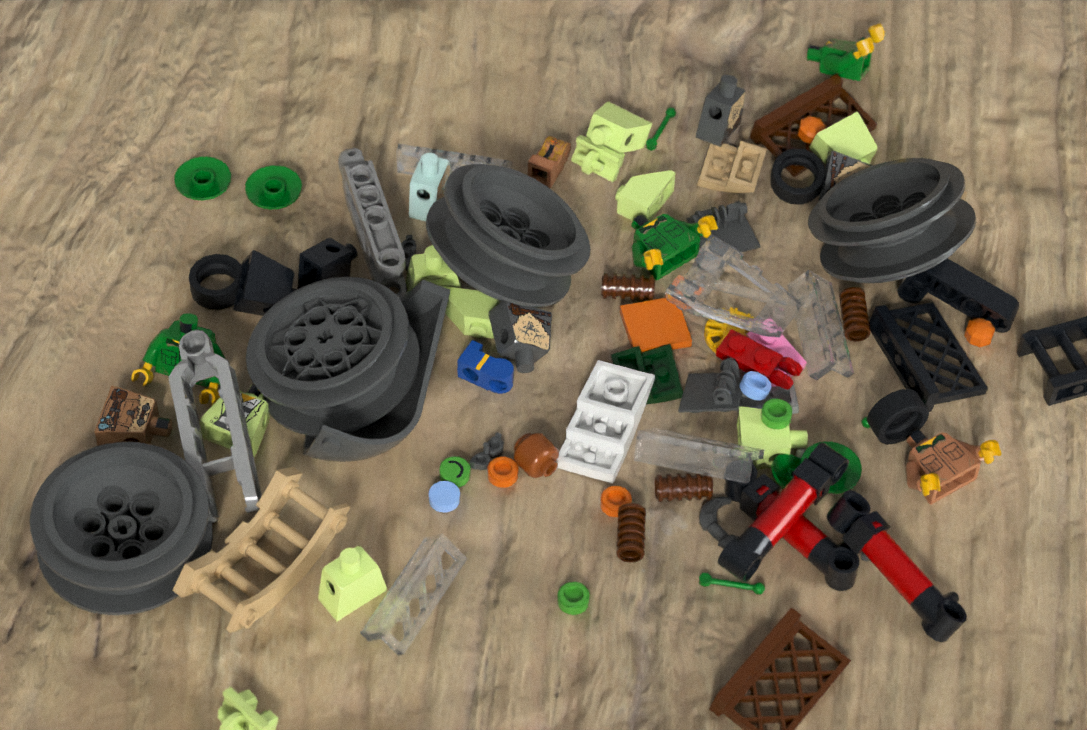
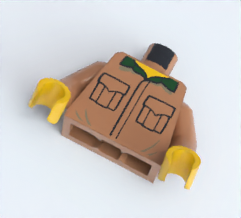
[905,430,1002,505]

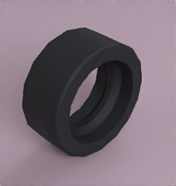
[771,149,825,205]
[189,254,242,310]
[867,389,929,445]

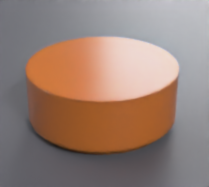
[488,456,518,488]
[600,486,632,517]

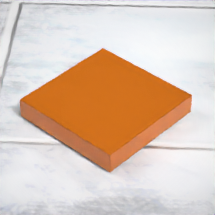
[620,296,692,352]

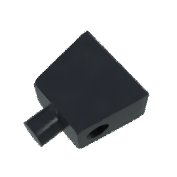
[297,238,358,289]
[233,250,297,316]

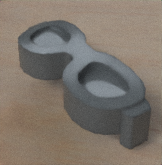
[401,235,416,272]
[470,432,504,470]

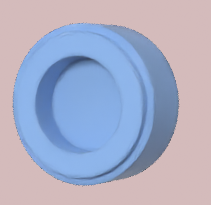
[739,371,772,401]
[429,481,460,513]

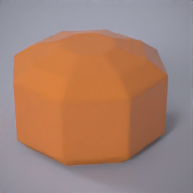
[797,116,826,144]
[964,317,995,347]

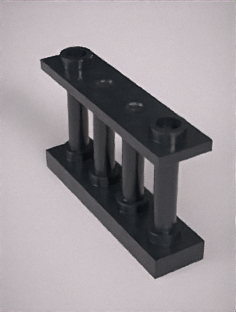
[1017,316,1087,406]

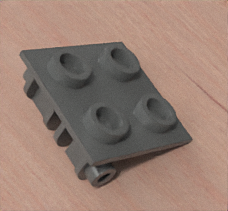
[687,201,760,261]
[678,358,747,413]

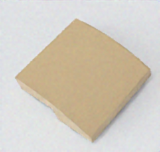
[697,141,767,193]

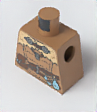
[94,386,173,446]

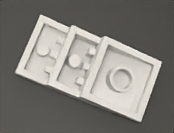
[556,360,655,484]

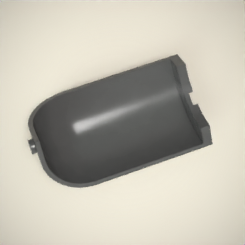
[303,280,450,462]

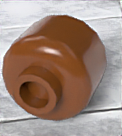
[514,433,559,478]

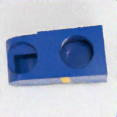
[457,340,514,394]

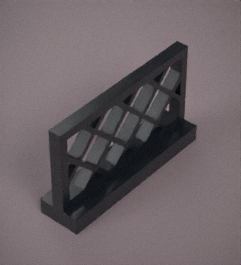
[869,302,988,412]

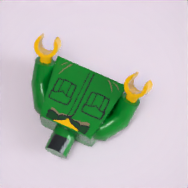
[807,23,885,81]
[631,214,718,281]
[131,313,226,405]

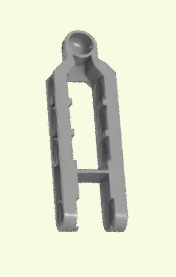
[338,148,407,298]
[168,330,262,523]

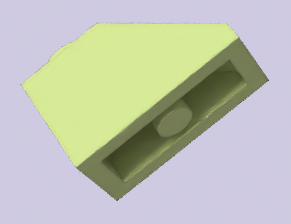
[615,170,676,221]
[442,286,499,339]

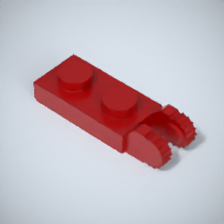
[716,329,803,390]

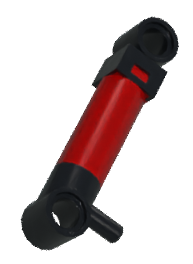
[718,442,849,582]
[724,460,860,591]
[826,490,967,643]

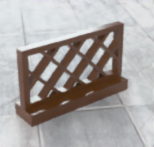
[750,74,877,177]
[709,607,851,730]

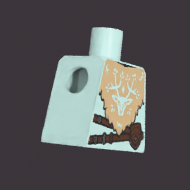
[409,153,451,221]

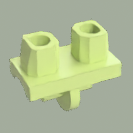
[571,135,625,182]
[217,687,278,730]

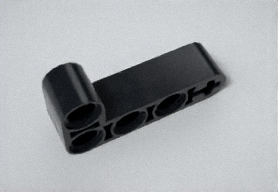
[897,258,1020,333]

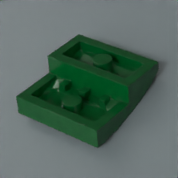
[611,344,683,404]

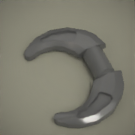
[699,497,740,549]

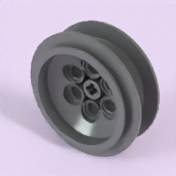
[808,158,976,283]
[426,164,591,307]
[246,277,421,436]
[30,442,213,615]

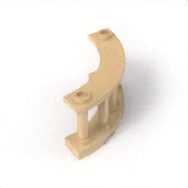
[172,467,351,633]

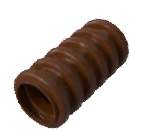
[601,273,655,301]
[839,287,871,342]
[655,472,713,502]
[616,503,646,563]

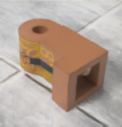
[528,136,571,189]

